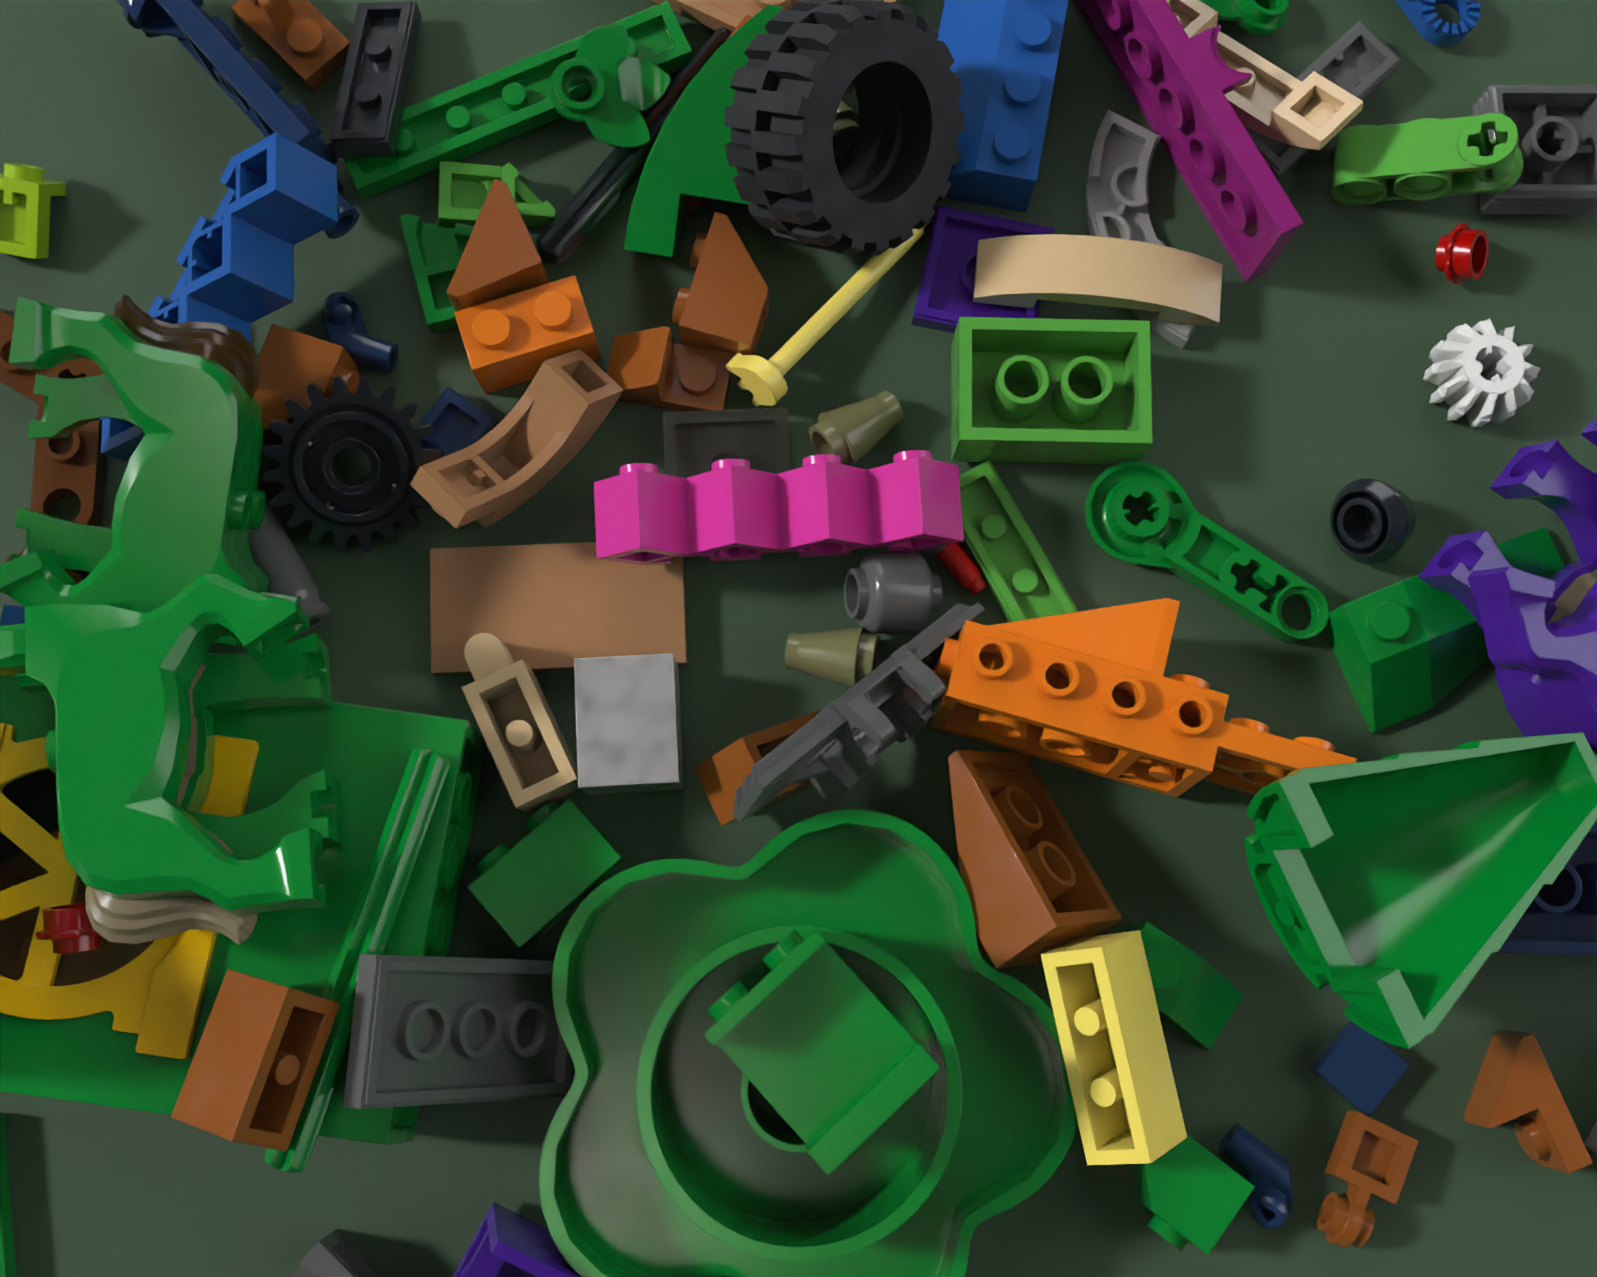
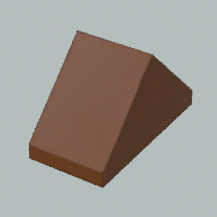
[446,179,549,312]

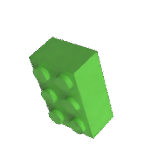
[951,317,1153,464]

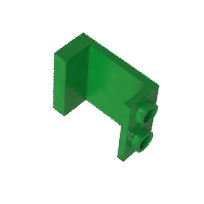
[704,929,941,1176]

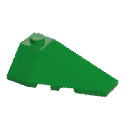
[1323,526,1565,733]

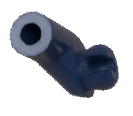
[321,292,399,373]
[1219,1124,1293,1229]

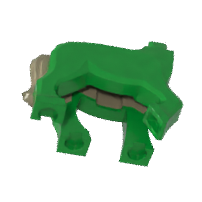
[0,574,341,944]

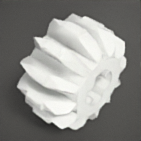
[1423,318,1541,429]

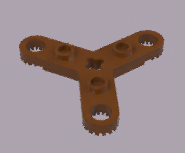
[0,310,108,526]

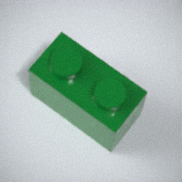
[467,798,627,948]

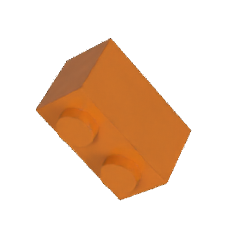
[454,275,602,394]

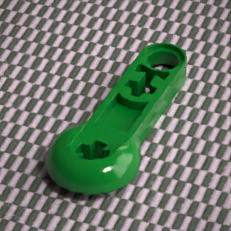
[1085,461,1329,643]

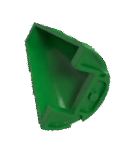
[1244,732,1597,1049]

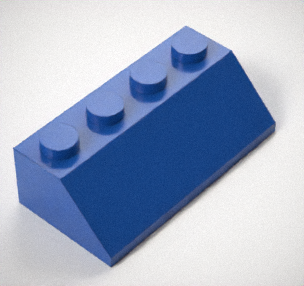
[937,0,1069,213]

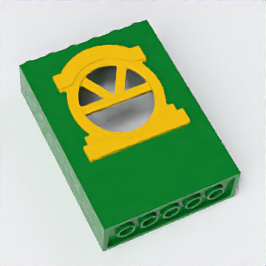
[0,674,487,1145]

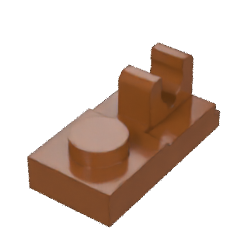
[230,0,350,92]

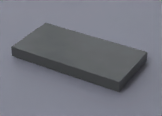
[343,954,572,1109]

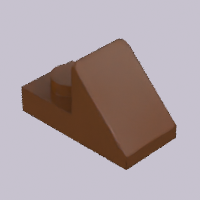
[606,326,734,419]
[1463,1030,1593,1174]

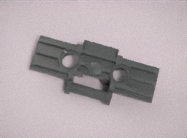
[732,602,985,823]

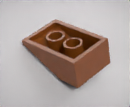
[948,750,1123,969]

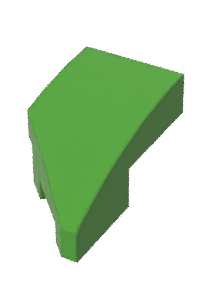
[438,161,555,228]

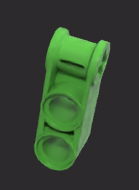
[1331,113,1524,206]

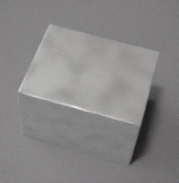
[574,653,684,795]

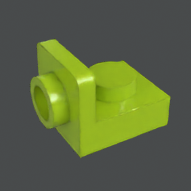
[0,163,66,259]

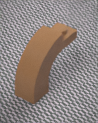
[410,349,624,529]

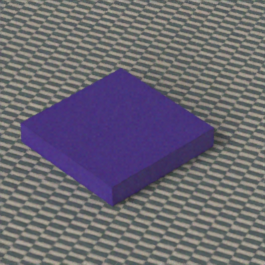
[911,205,1055,333]

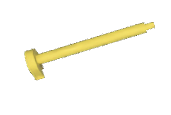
[725,218,932,407]

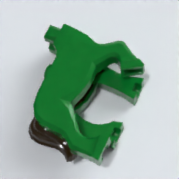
[0,294,301,647]

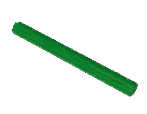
[264,748,450,1173]

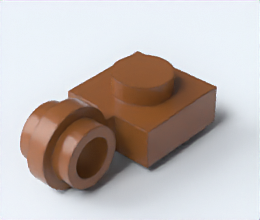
[1317,1110,1419,1249]

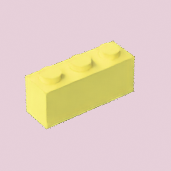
[1041,930,1187,1165]

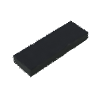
[328,1,422,158]

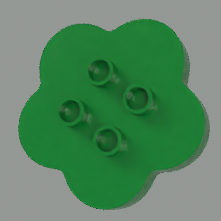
[539,809,1078,1277]

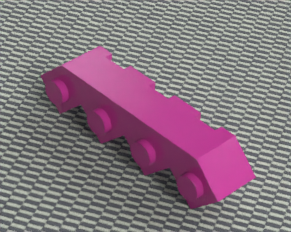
[594,450,964,565]

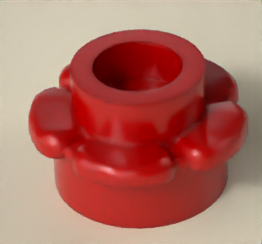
[1435,223,1489,284]
[36,902,101,954]

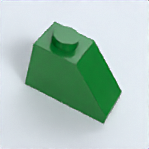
[1124,921,1243,1051]
[1132,1134,1255,1255]

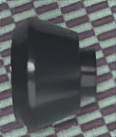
[1330,478,1416,564]

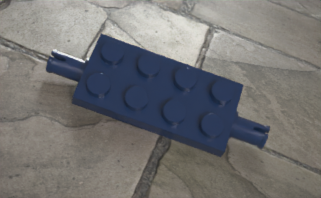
[116,0,359,239]

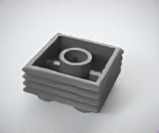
[1472,85,1597,215]

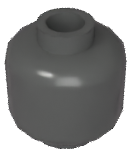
[844,552,942,634]

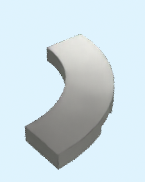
[1085,109,1196,349]

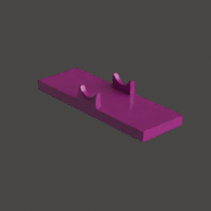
[1073,0,1304,283]

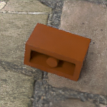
[171,969,340,1151]

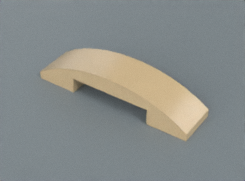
[1166,0,1363,150]
[973,234,1223,327]

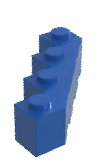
[101,132,338,462]

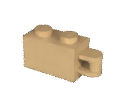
[461,633,579,813]

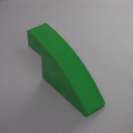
[623,4,785,257]

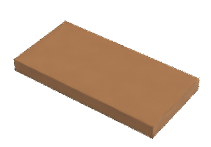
[430,542,687,676]

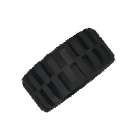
[724,0,965,257]

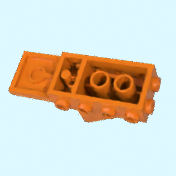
[930,598,1357,798]

